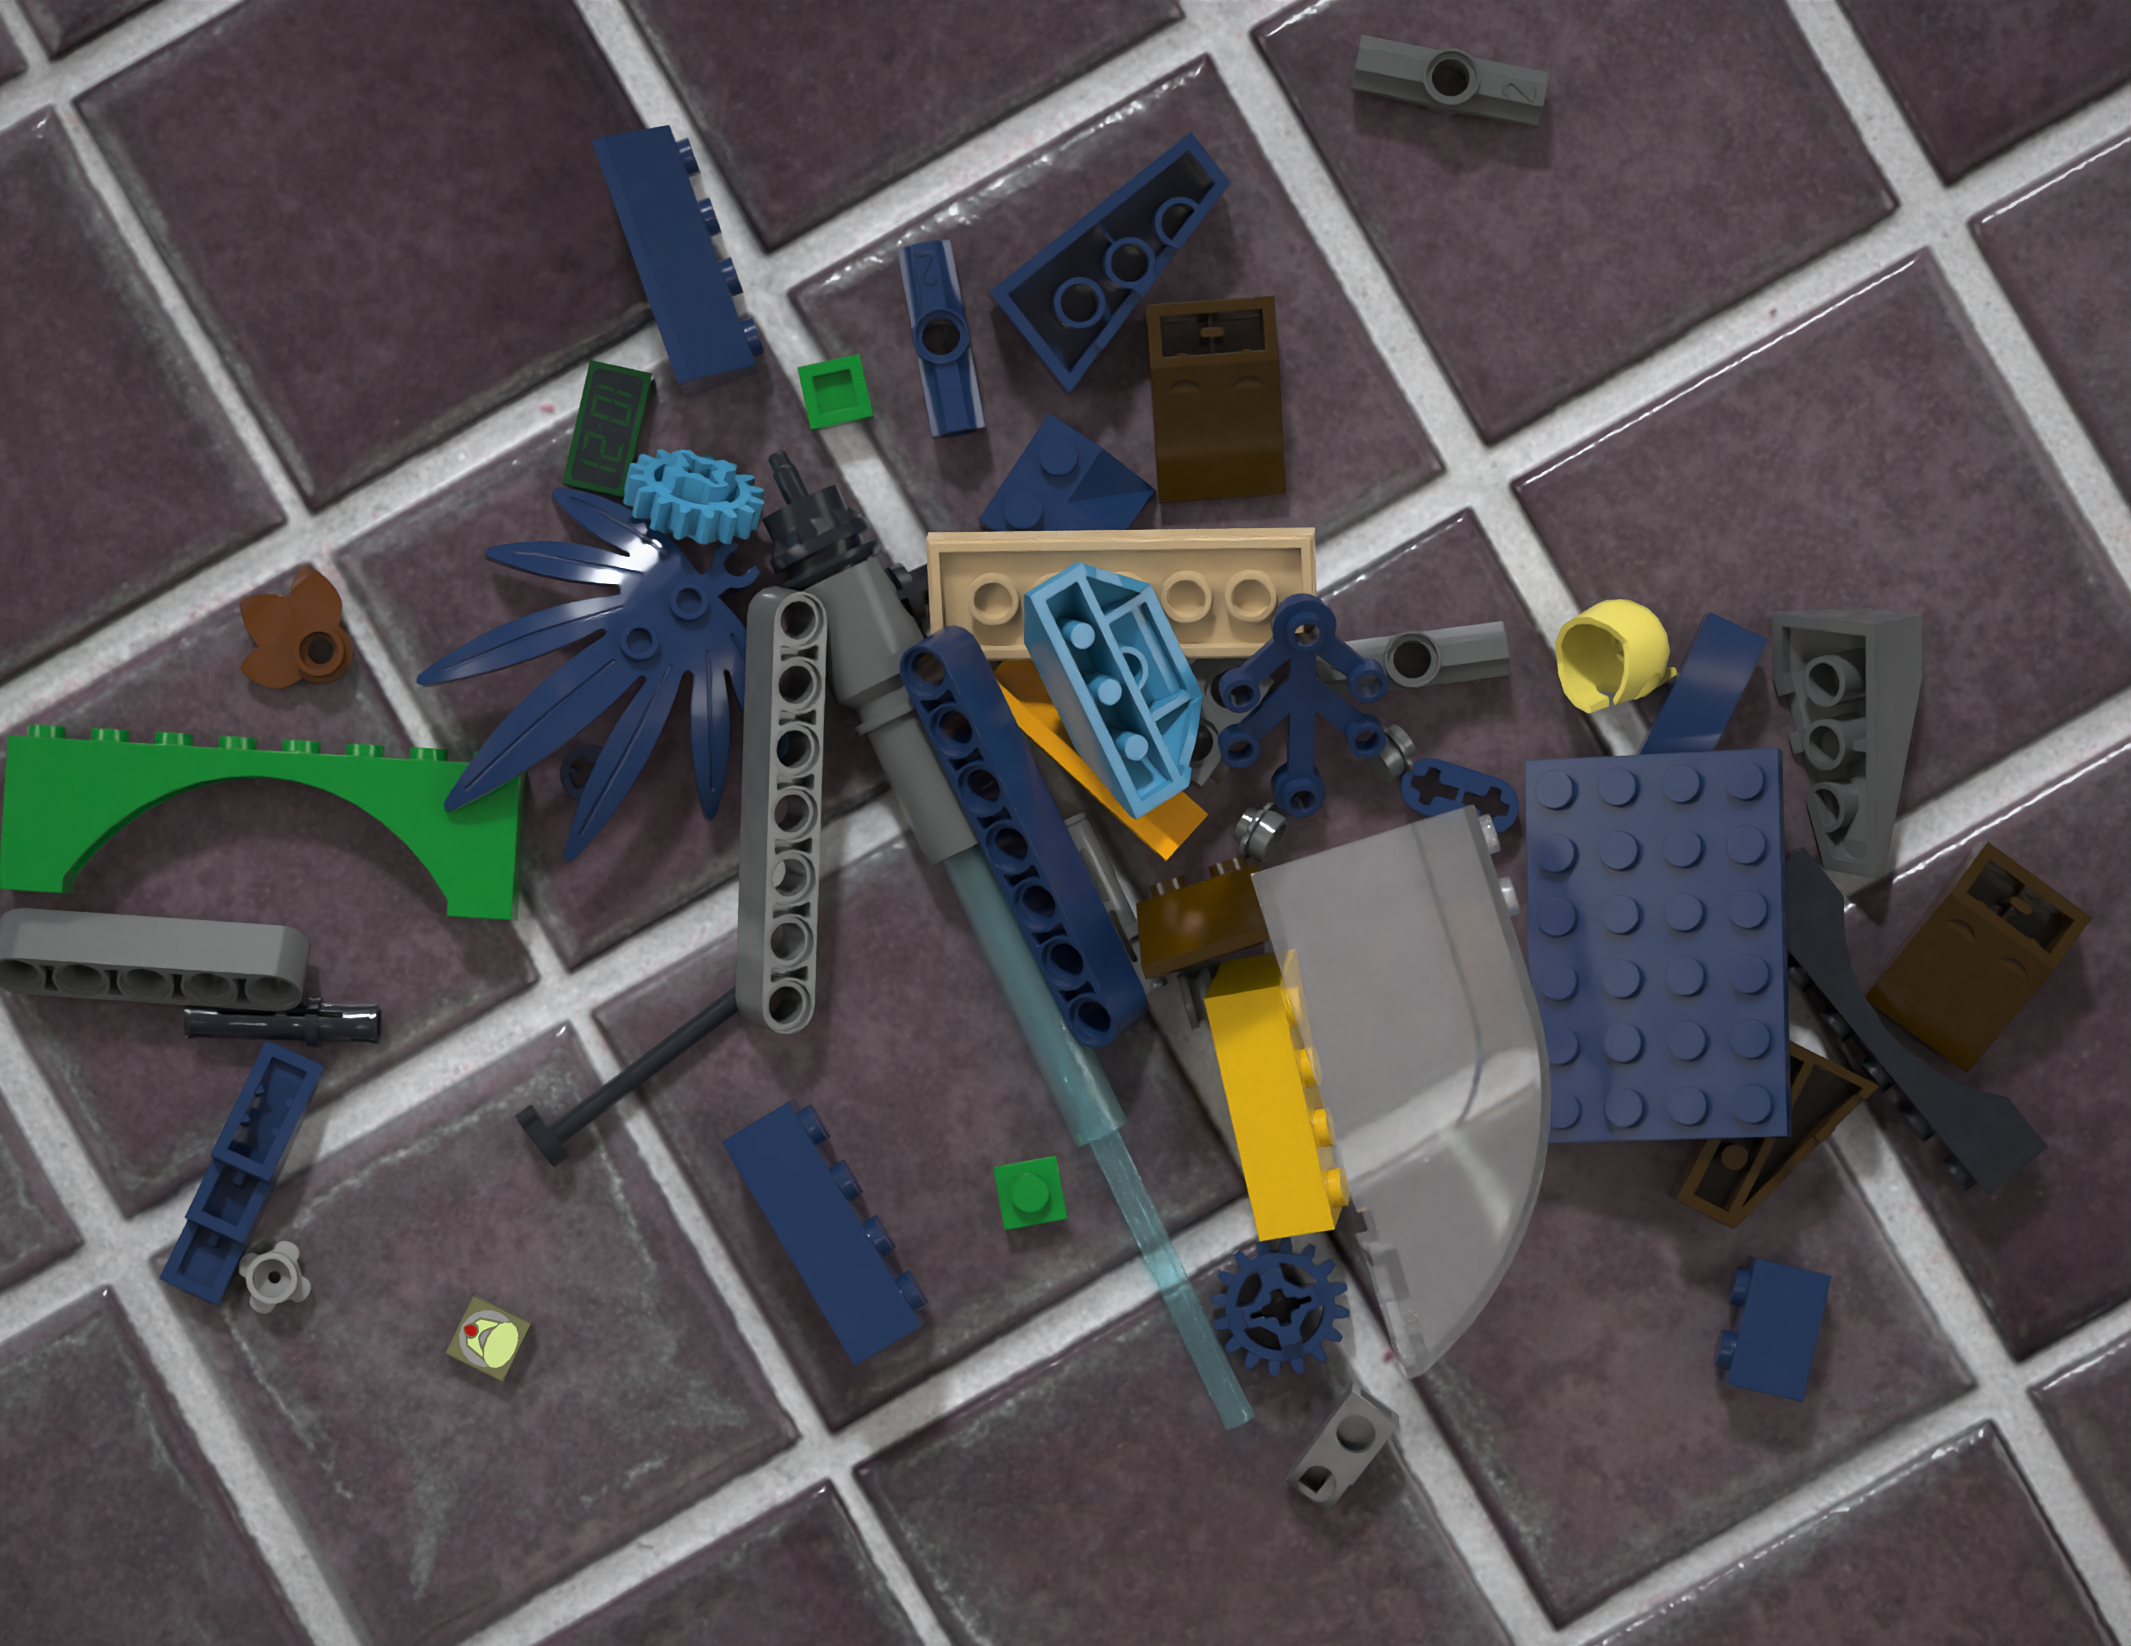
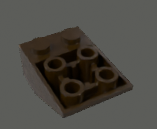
[1145,295,1286,504]
[1864,841,2092,1073]

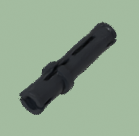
[184,996,382,1048]

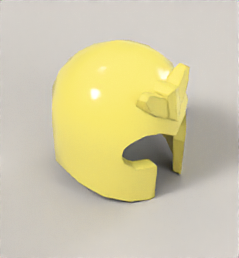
[1555,599,1677,713]

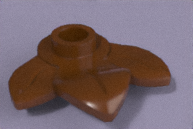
[240,566,354,689]

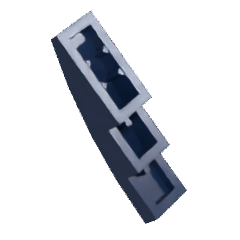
[159,1040,325,1308]

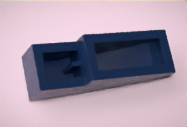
[1636,612,1768,755]

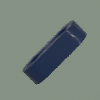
[1399,758,1519,835]

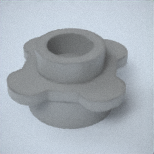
[238,1241,311,1314]

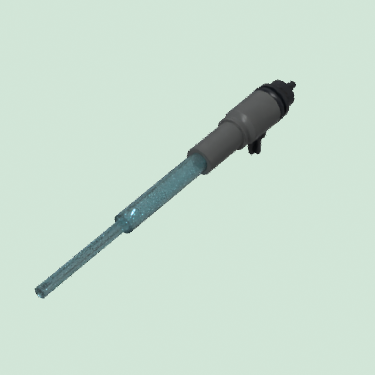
[762,450,1255,1430]

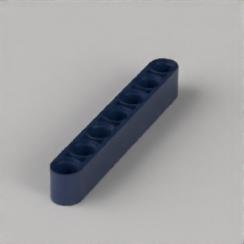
[899,625,1147,1048]

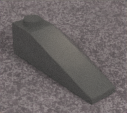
[1772,608,1922,878]

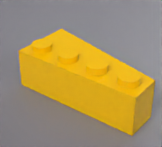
[1204,949,1349,1242]

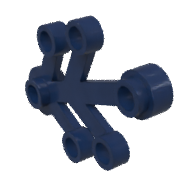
[1218,593,1388,818]

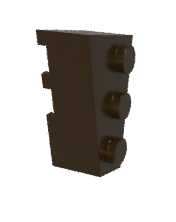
[1668,1040,1879,1229]

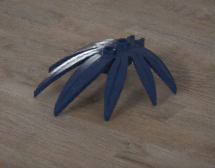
[416,488,788,864]

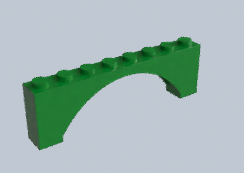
[0,724,527,921]

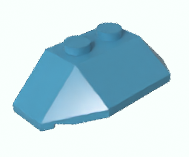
[1024,562,1203,819]

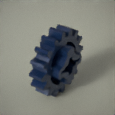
[1210,1237,1350,1376]

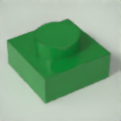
[797,354,874,432]
[993,1155,1067,1230]

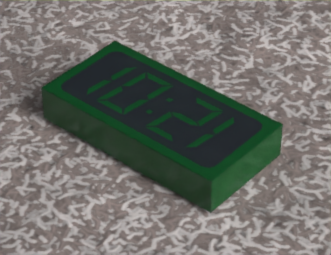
[562,360,654,499]

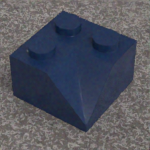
[978,413,1156,532]

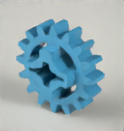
[623,449,764,545]

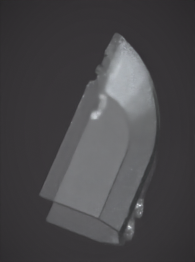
[1250,804,1551,1380]

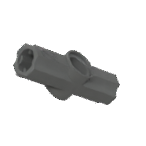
[1350,34,1549,129]
[1316,621,1510,698]

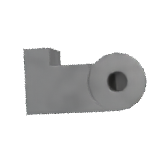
[1285,1380,1399,1512]

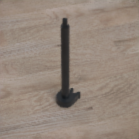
[515,986,738,1168]

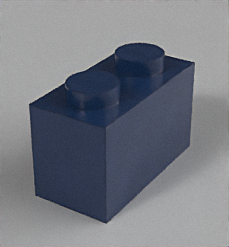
[1713,1255,1832,1402]

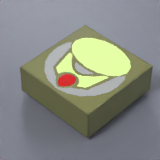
[445,1295,533,1382]

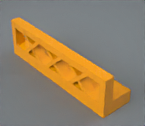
[993,661,1208,862]

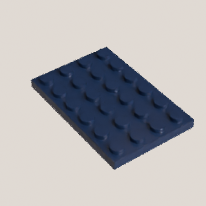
[1525,748,1792,1145]

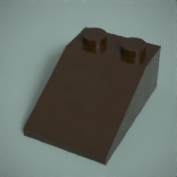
[1136,855,1287,980]

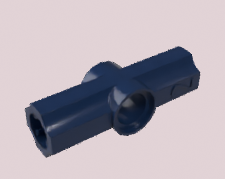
[897,239,986,439]

